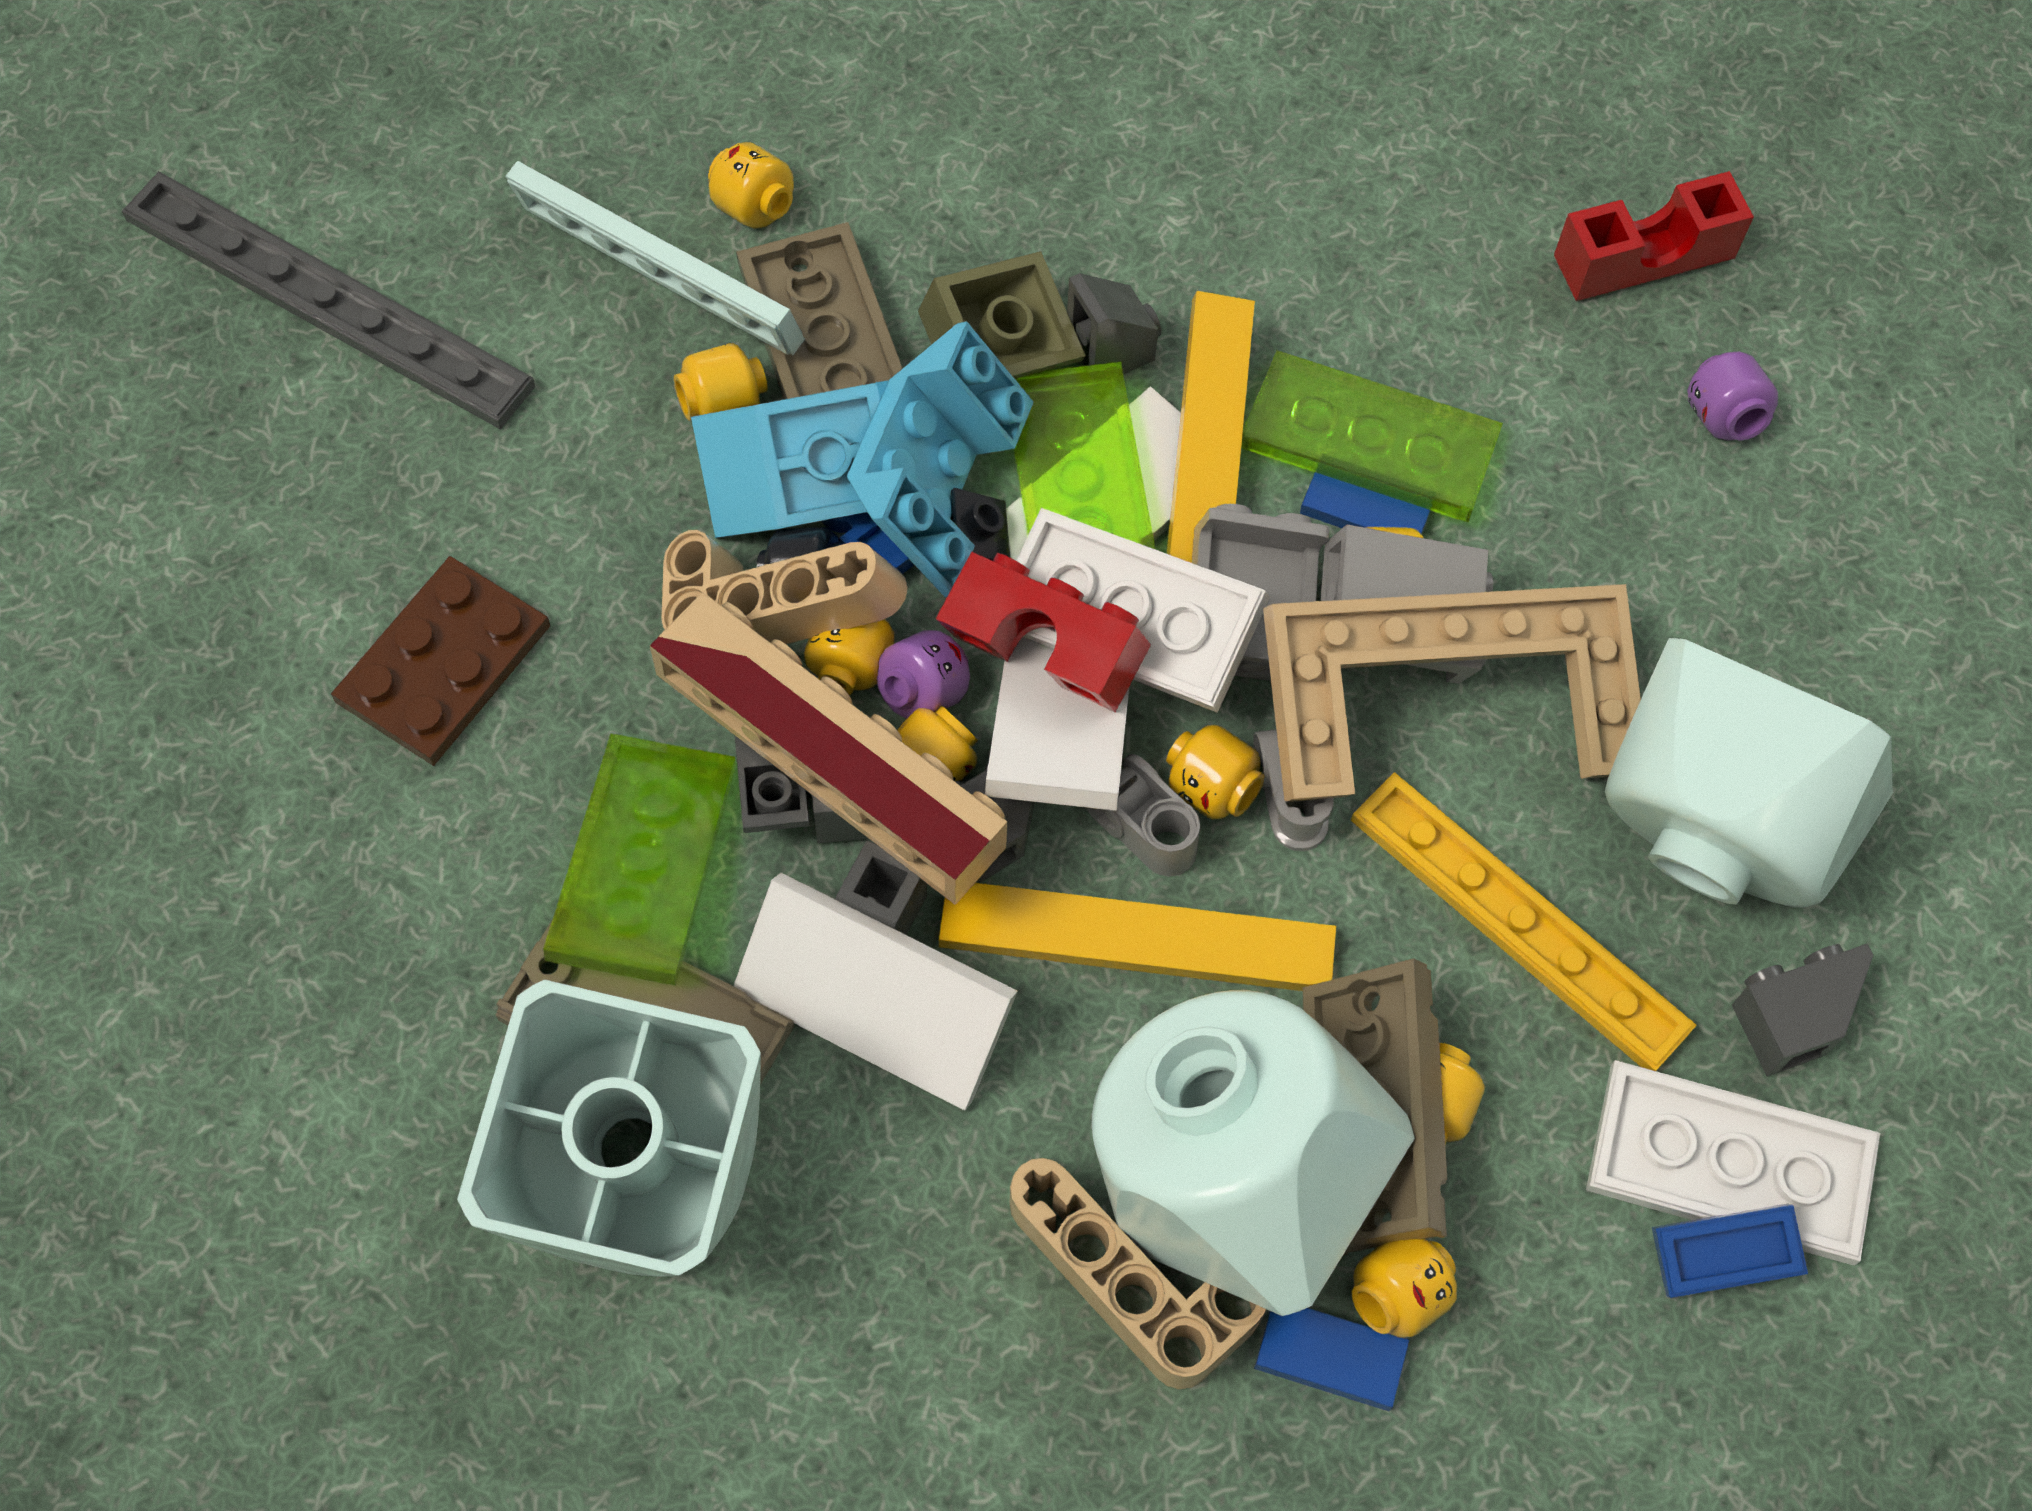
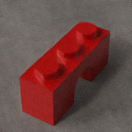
[1554,171,1754,301]
[936,552,1151,713]

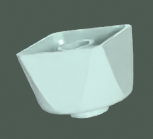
[1605,638,1893,908]
[457,980,761,1277]
[1092,990,1415,1316]

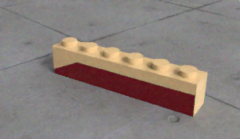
[650,592,1007,905]

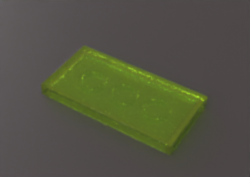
[1241,350,1503,523]
[1013,362,1156,550]
[543,733,735,986]

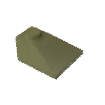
[918,251,1085,379]

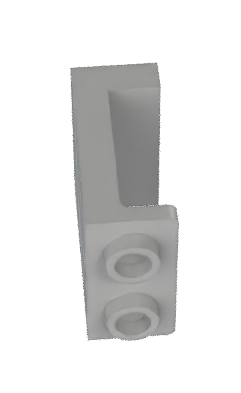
[1192,504,1330,681]
[1321,525,1493,684]

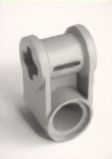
[1253,729,1334,851]
[1086,754,1200,877]

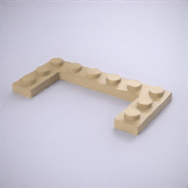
[1263,584,1641,802]

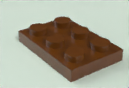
[331,556,551,766]

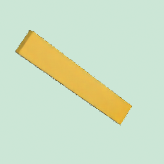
[1167,291,1255,563]
[1350,772,1697,1071]
[939,883,1336,991]

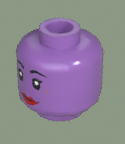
[1687,351,1778,441]
[877,630,970,719]

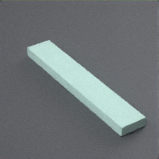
[506,161,805,355]

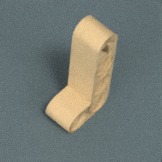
[661,530,908,644]
[1010,1158,1266,1389]

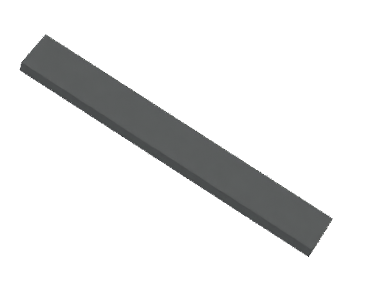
[122,171,536,430]

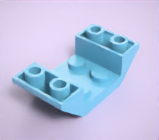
[847,321,1034,597]
[691,380,889,538]

